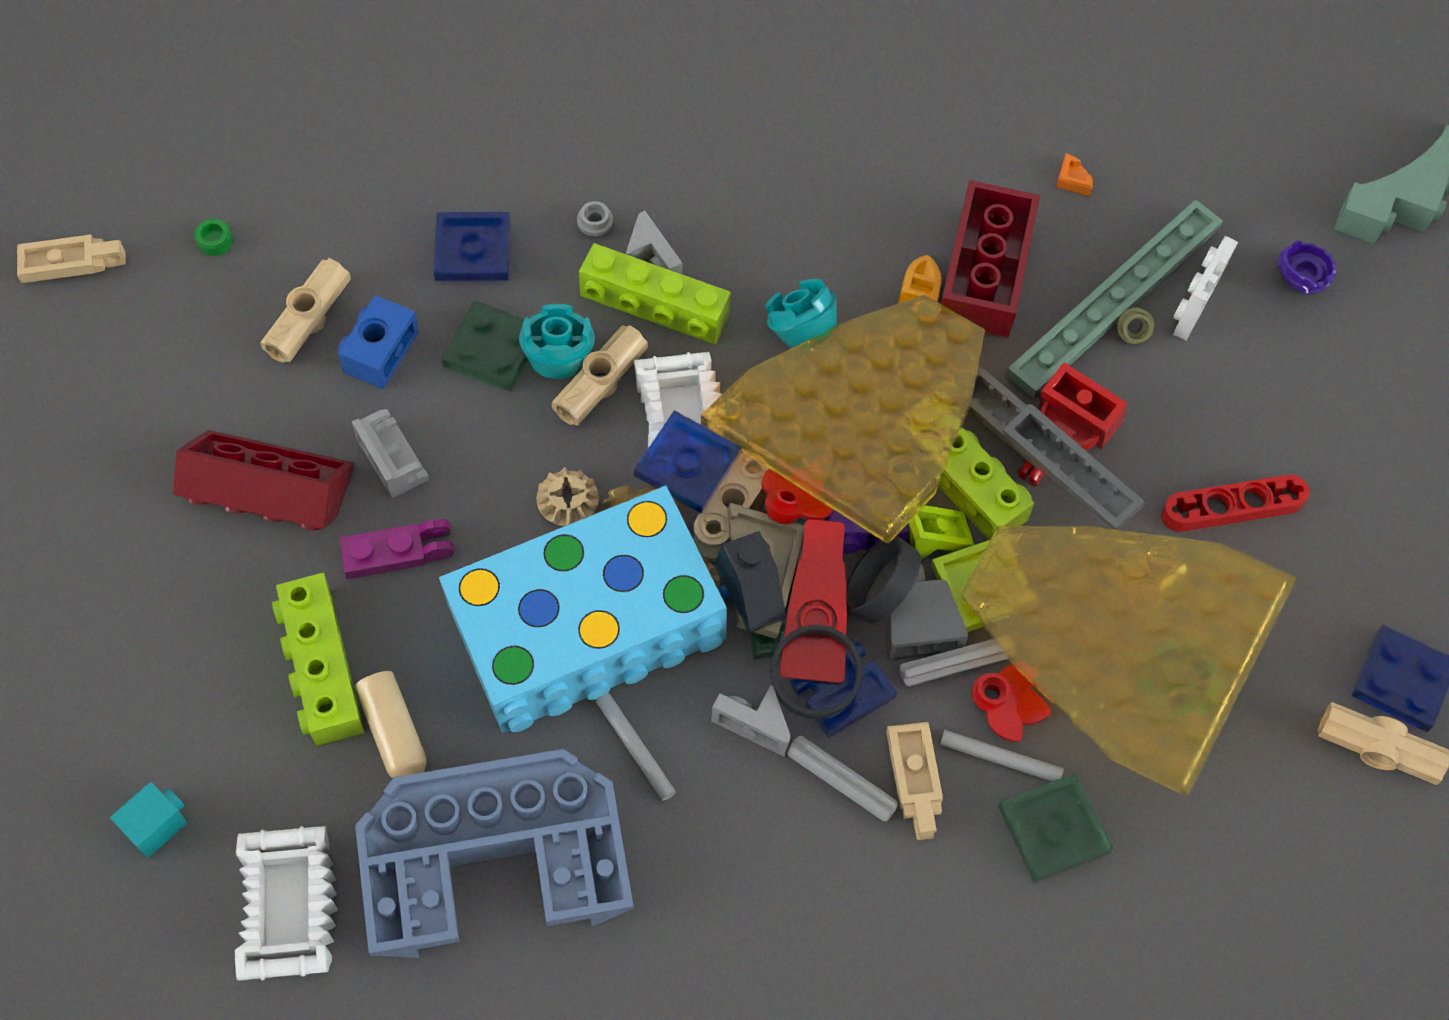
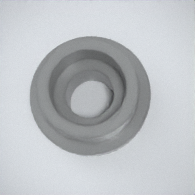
[577,201,613,236]

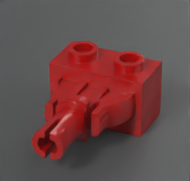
[1017,362,1128,487]

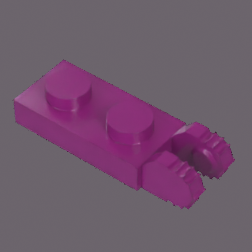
[339,519,455,579]

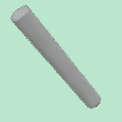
[596,692,676,801]
[940,729,1064,784]

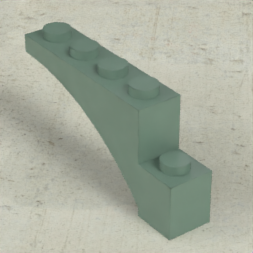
[1334,120,1449,244]

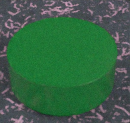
[194,219,233,256]

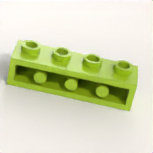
[579,243,731,345]
[893,395,1035,540]
[272,572,365,747]

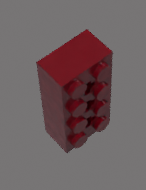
[937,180,1041,338]

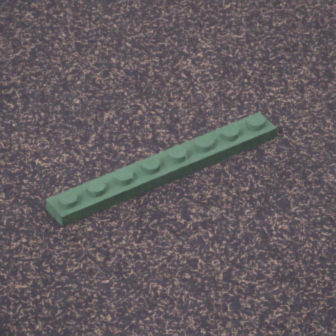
[1006,199,1223,399]

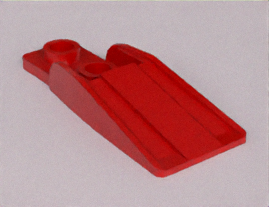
[779,519,847,683]

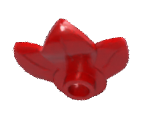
[761,467,833,524]
[971,664,1051,742]

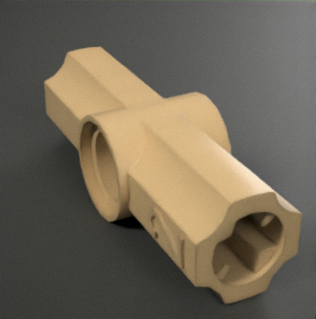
[260,258,351,363]
[552,325,648,426]
[1317,702,1449,785]

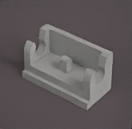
[352,409,429,499]

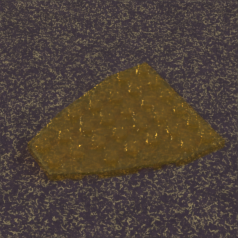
[701,295,985,544]
[961,526,1297,797]

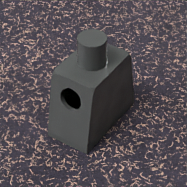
[887,564,968,661]

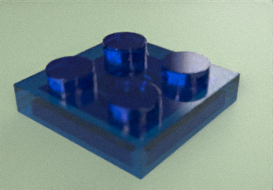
[434,212,510,281]
[634,410,742,514]
[1351,625,1449,732]

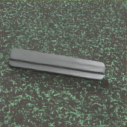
[899,635,1016,687]
[787,736,898,822]

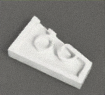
[1173,236,1238,341]

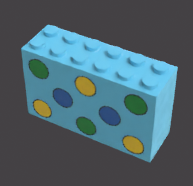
[439,486,727,734]

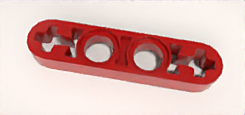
[1161,475,1310,532]

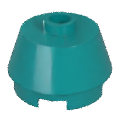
[765,279,837,350]
[519,304,595,379]

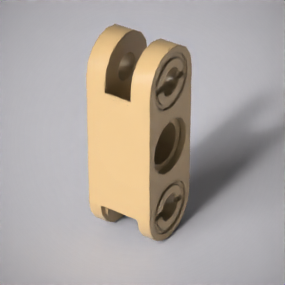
[693,450,772,562]

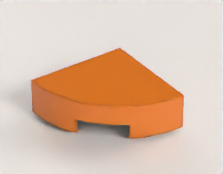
[1056,153,1093,197]

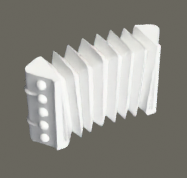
[634,352,728,476]
[235,826,338,981]

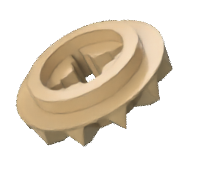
[536,467,599,526]

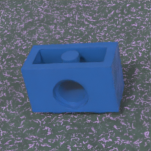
[338,295,419,389]

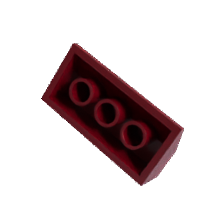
[172,430,355,530]

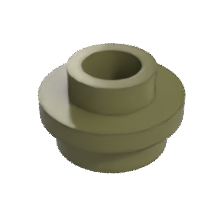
[1117,307,1154,344]

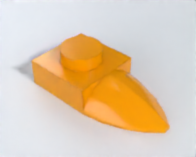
[898,255,941,313]

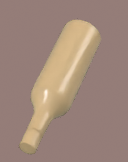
[354,671,427,778]

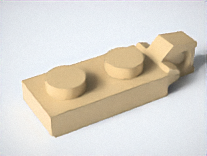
[17,234,126,283]
[886,722,943,840]

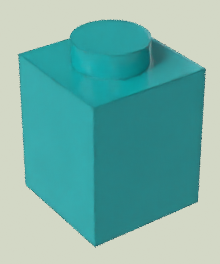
[110,782,188,859]

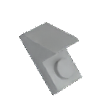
[626,211,682,274]
[711,685,791,757]

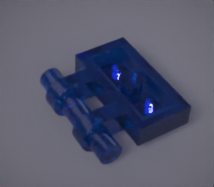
[790,641,897,738]

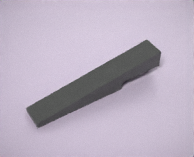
[951,364,1145,532]

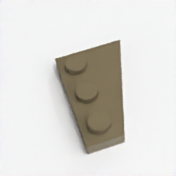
[727,503,804,639]

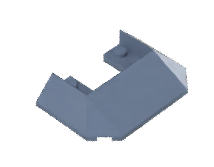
[355,749,634,958]

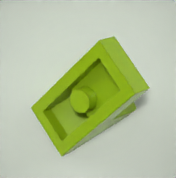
[904,503,974,560]

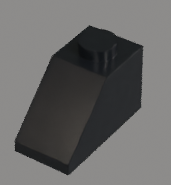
[714,531,786,633]

